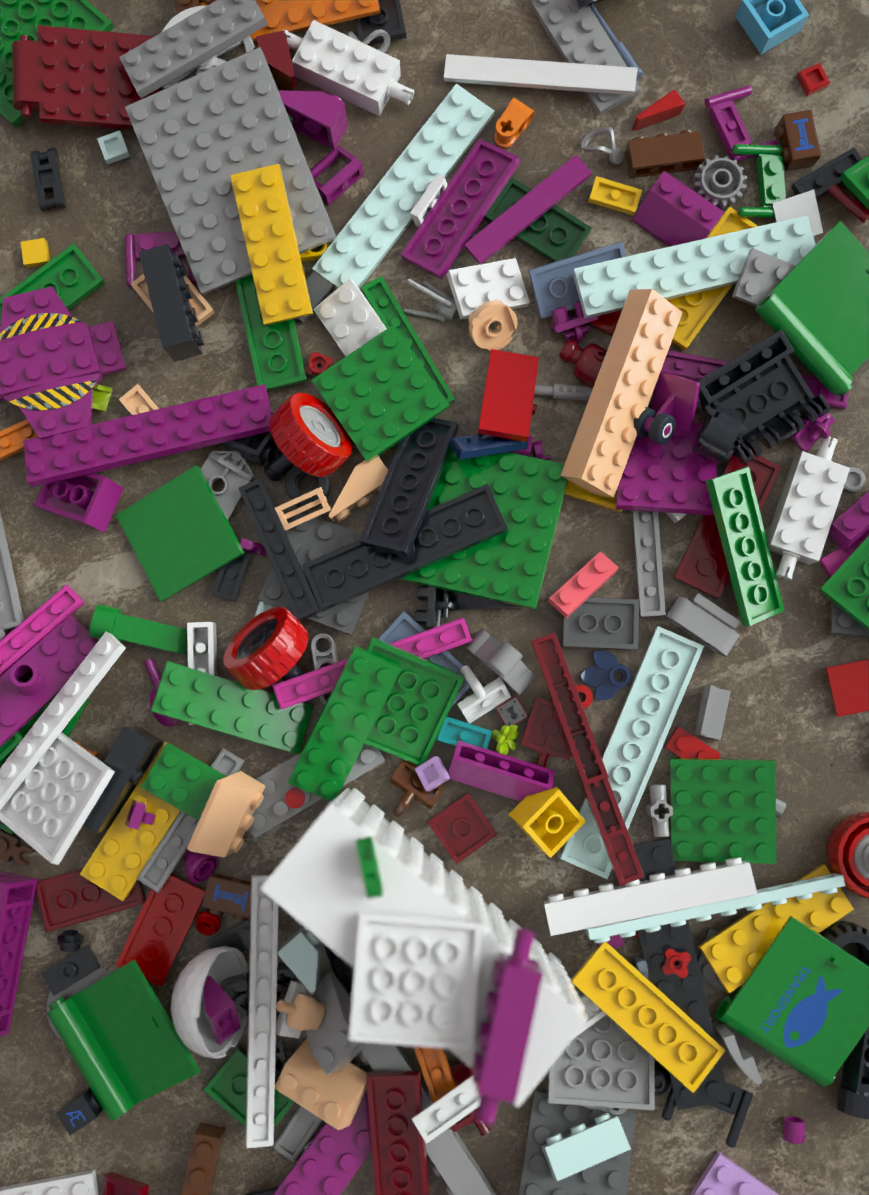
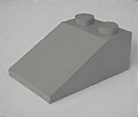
[306,971,370,1075]

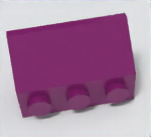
[631,171,724,247]

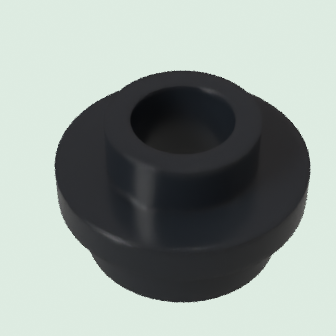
[57,930,84,952]

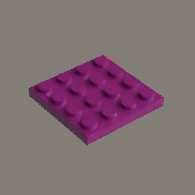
[615,423,717,516]

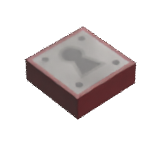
[495,695,529,726]

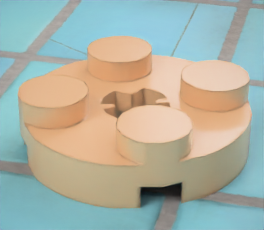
[468,300,517,351]

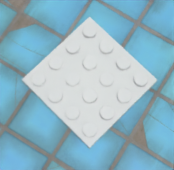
[0,732,115,865]
[349,912,482,1050]

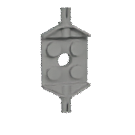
[201,450,256,522]

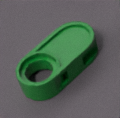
[356,836,384,899]

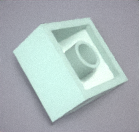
[277,925,323,994]

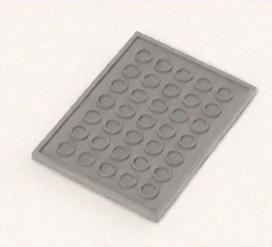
[125,47,337,295]

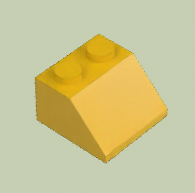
[508,787,586,858]

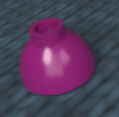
[184,850,218,883]

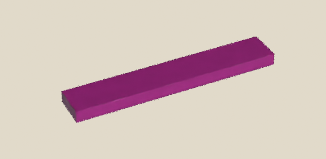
[464,155,592,265]

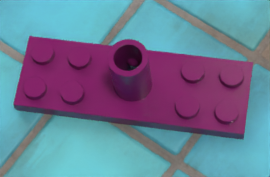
[0,614,98,747]

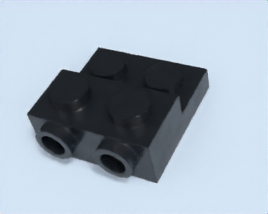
[218,413,276,466]

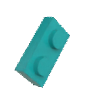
[437,717,493,749]

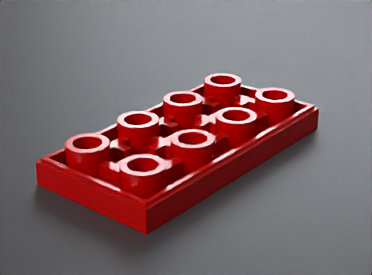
[478,349,539,442]
[825,659,869,717]

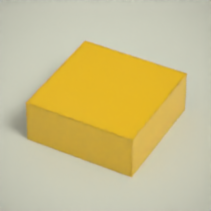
[21,238,50,268]

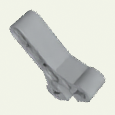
[465,629,536,695]

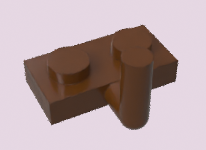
[389,759,445,817]

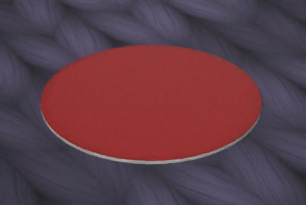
[285,788,305,809]

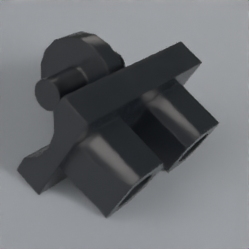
[415,585,457,628]

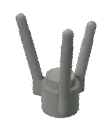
[403,279,457,323]

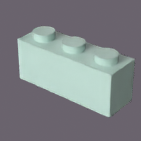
[541,1113,631,1181]

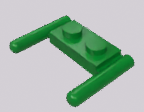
[732,144,786,218]

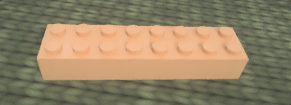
[561,289,682,497]

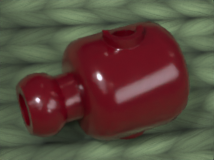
[559,340,607,388]

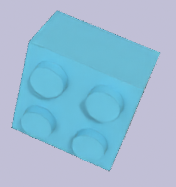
[735,0,809,54]

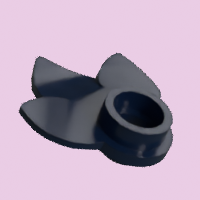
[580,650,631,700]

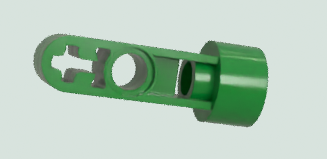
[89,604,188,655]

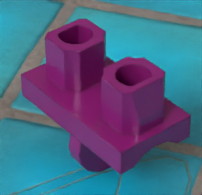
[549,301,598,343]
[789,413,835,453]

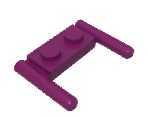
[704,85,778,162]
[125,231,197,288]

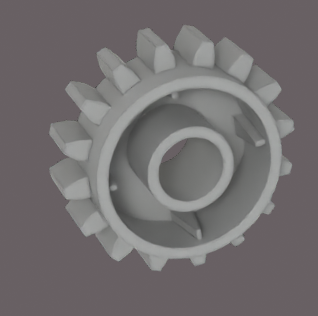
[692,155,747,211]

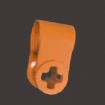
[494,98,535,149]

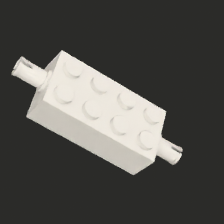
[284,20,414,116]
[766,437,850,580]

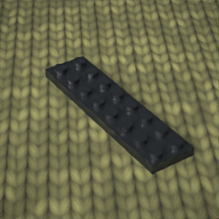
[303,484,508,612]

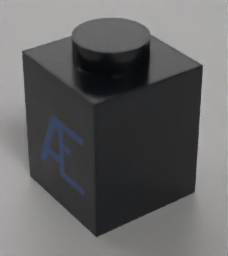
[56,1088,103,1136]

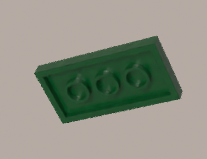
[484,177,592,262]

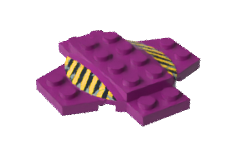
[0,287,127,439]

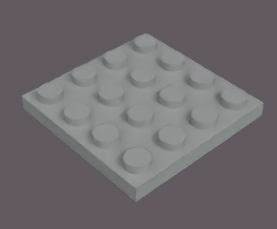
[548,994,655,1110]

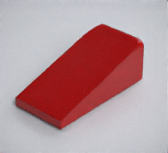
[632,90,685,131]

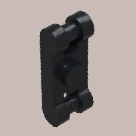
[31,147,66,212]

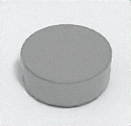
[843,467,866,493]

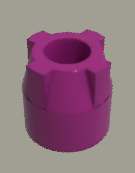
[783,1116,805,1145]

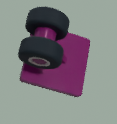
[634,371,700,445]

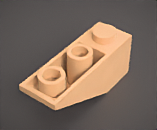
[329,456,388,522]

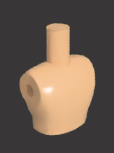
[276,992,325,1031]

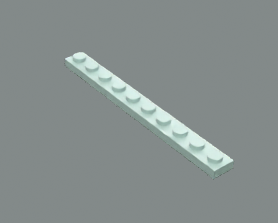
[585,873,845,943]

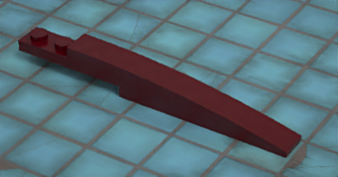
[531,632,644,886]

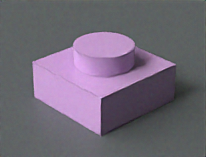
[415,756,451,791]

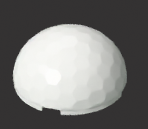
[171,946,249,1058]

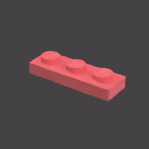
[548,551,619,618]

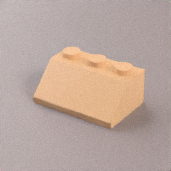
[187,771,266,858]
[275,1037,367,1130]

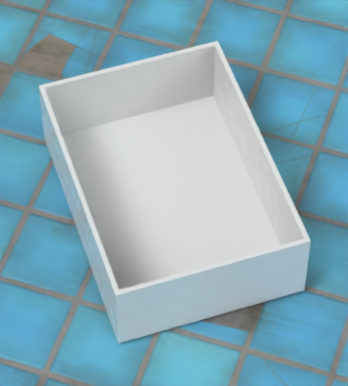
[260,788,588,1108]

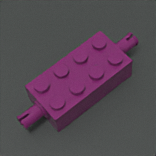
[471,928,543,1124]

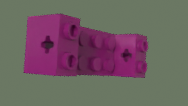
[0,871,38,1037]

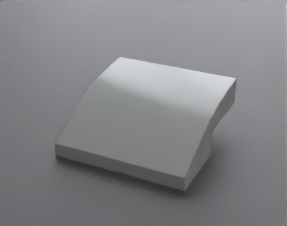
[712,1021,762,1084]

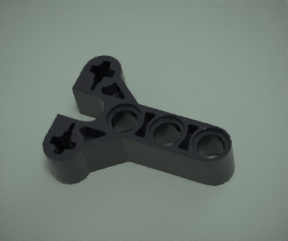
[219,963,295,1077]

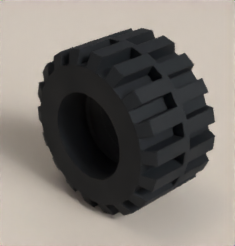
[821,920,869,966]

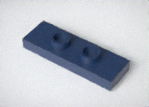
[450,434,529,459]

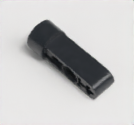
[836,1027,869,1120]

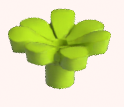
[491,724,519,755]

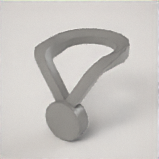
[347,29,390,53]
[581,127,624,165]

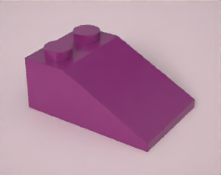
[278,90,348,150]
[33,473,124,533]

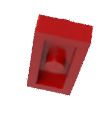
[664,726,721,759]

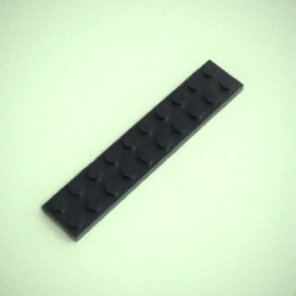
[633,838,729,1110]

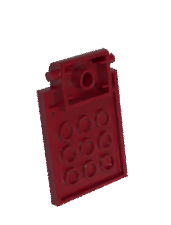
[12,25,162,130]

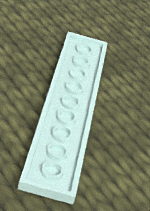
[312,84,495,289]
[572,215,815,319]
[559,626,704,879]

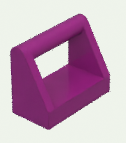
[310,145,364,206]
[203,976,241,1045]

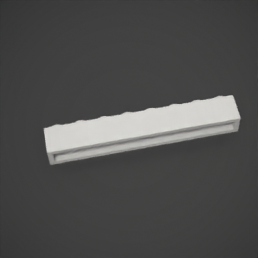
[544,857,757,936]

